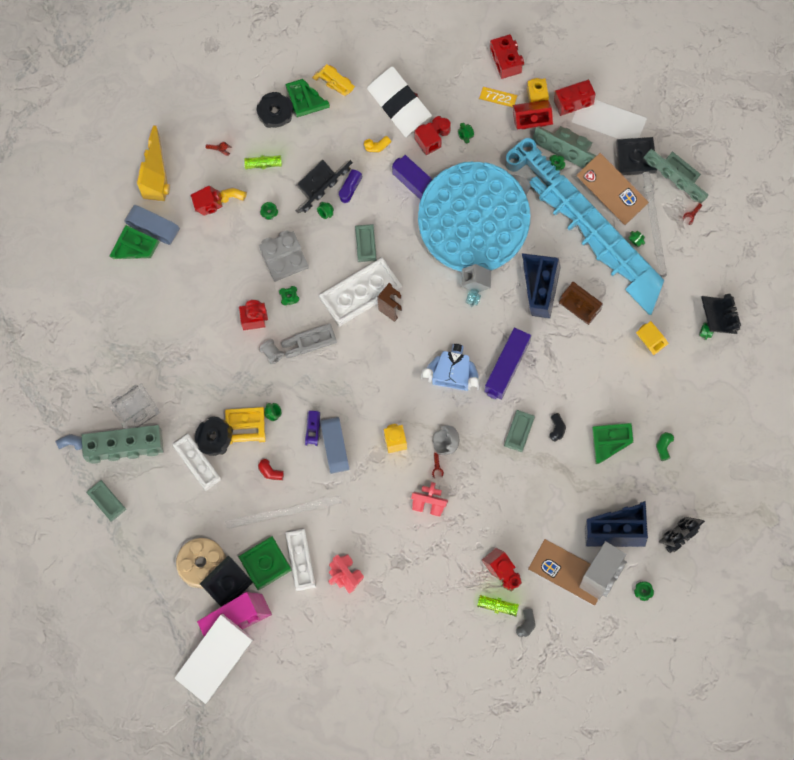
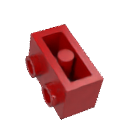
[490,34,524,79]
[554,79,596,116]
[512,100,553,130]

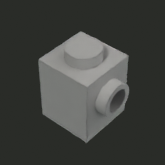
[461,264,491,293]

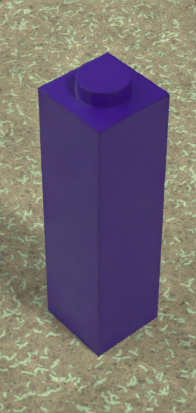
[392,155,433,200]
[484,327,532,400]

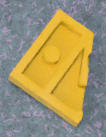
[312,64,355,96]

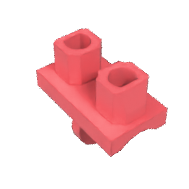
[411,482,448,517]
[328,554,364,594]

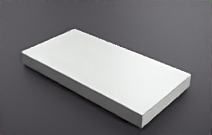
[319,258,402,327]
[175,614,254,704]

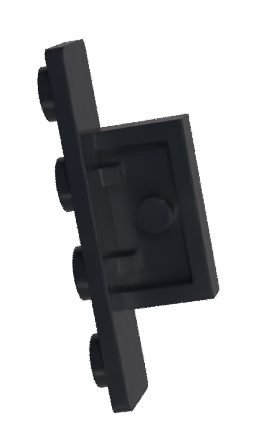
[295,160,353,213]

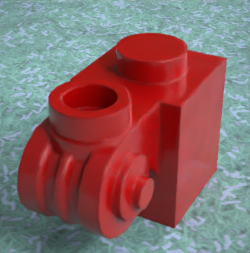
[415,116,451,155]
[239,300,268,331]
[482,548,522,592]

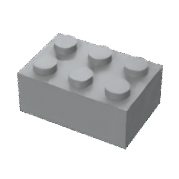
[579,541,627,600]

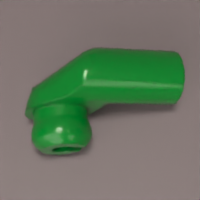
[656,432,674,461]

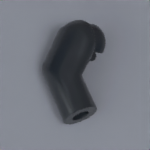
[549,413,566,442]

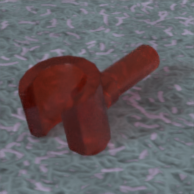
[206,142,232,156]
[683,203,702,225]
[432,453,444,479]

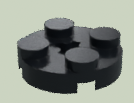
[257,92,293,128]
[195,417,233,456]

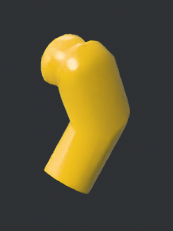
[364,136,391,153]
[220,187,247,203]

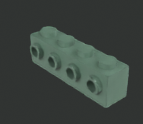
[81,425,164,464]

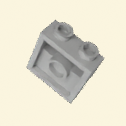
[259,230,309,282]

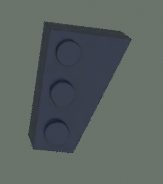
[522,253,561,318]
[585,501,648,547]

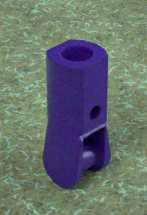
[339,169,363,203]
[305,411,321,446]

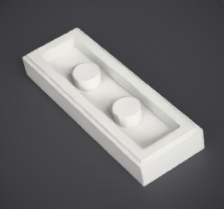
[172,434,221,491]
[286,529,316,591]

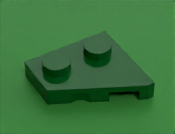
[286,79,330,118]
[109,225,159,259]
[592,423,634,464]

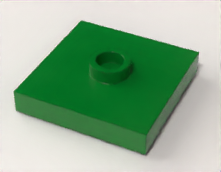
[238,536,292,591]

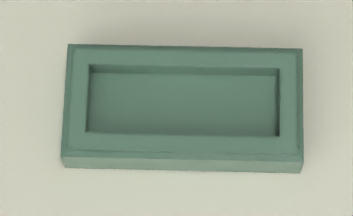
[355,224,377,262]
[504,410,535,452]
[86,480,127,522]

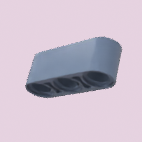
[124,205,180,245]
[320,417,349,474]

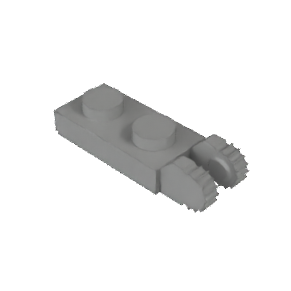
[281,324,337,358]

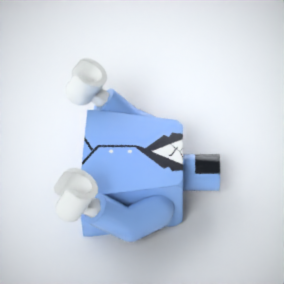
[420,344,480,391]

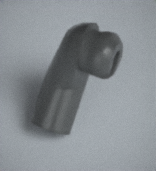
[516,609,536,637]

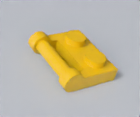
[225,407,266,444]

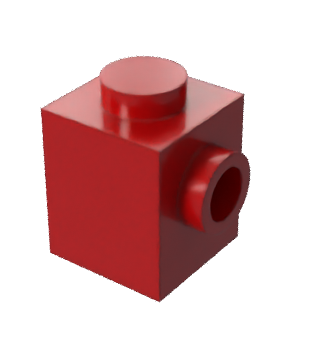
[191,185,223,216]

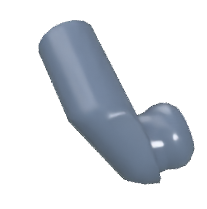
[55,434,82,450]

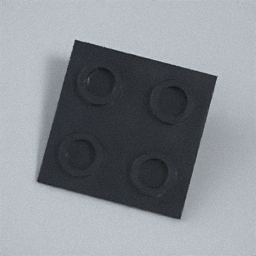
[701,294,741,334]
[659,517,705,553]

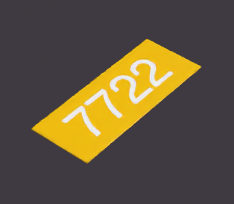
[479,87,518,108]

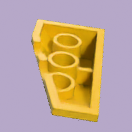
[137,125,170,201]

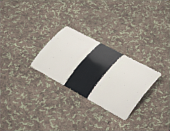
[367,67,432,137]

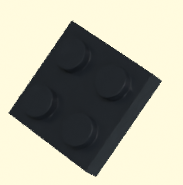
[616,137,657,175]
[200,556,253,607]

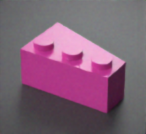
[197,592,272,637]

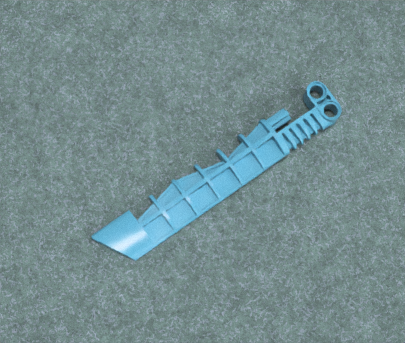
[506,138,664,315]

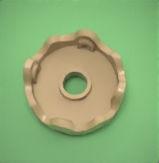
[176,538,226,589]

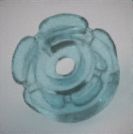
[466,289,481,307]

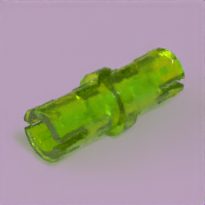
[244,155,282,170]
[477,595,519,617]

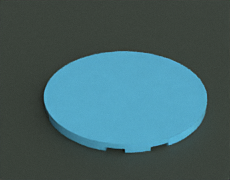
[418,161,530,272]

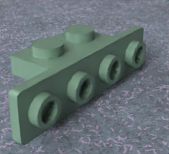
[532,126,596,168]
[644,149,709,204]

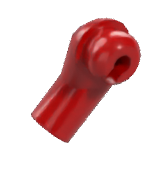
[258,459,284,481]

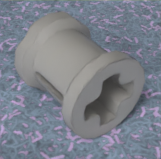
[259,339,284,364]

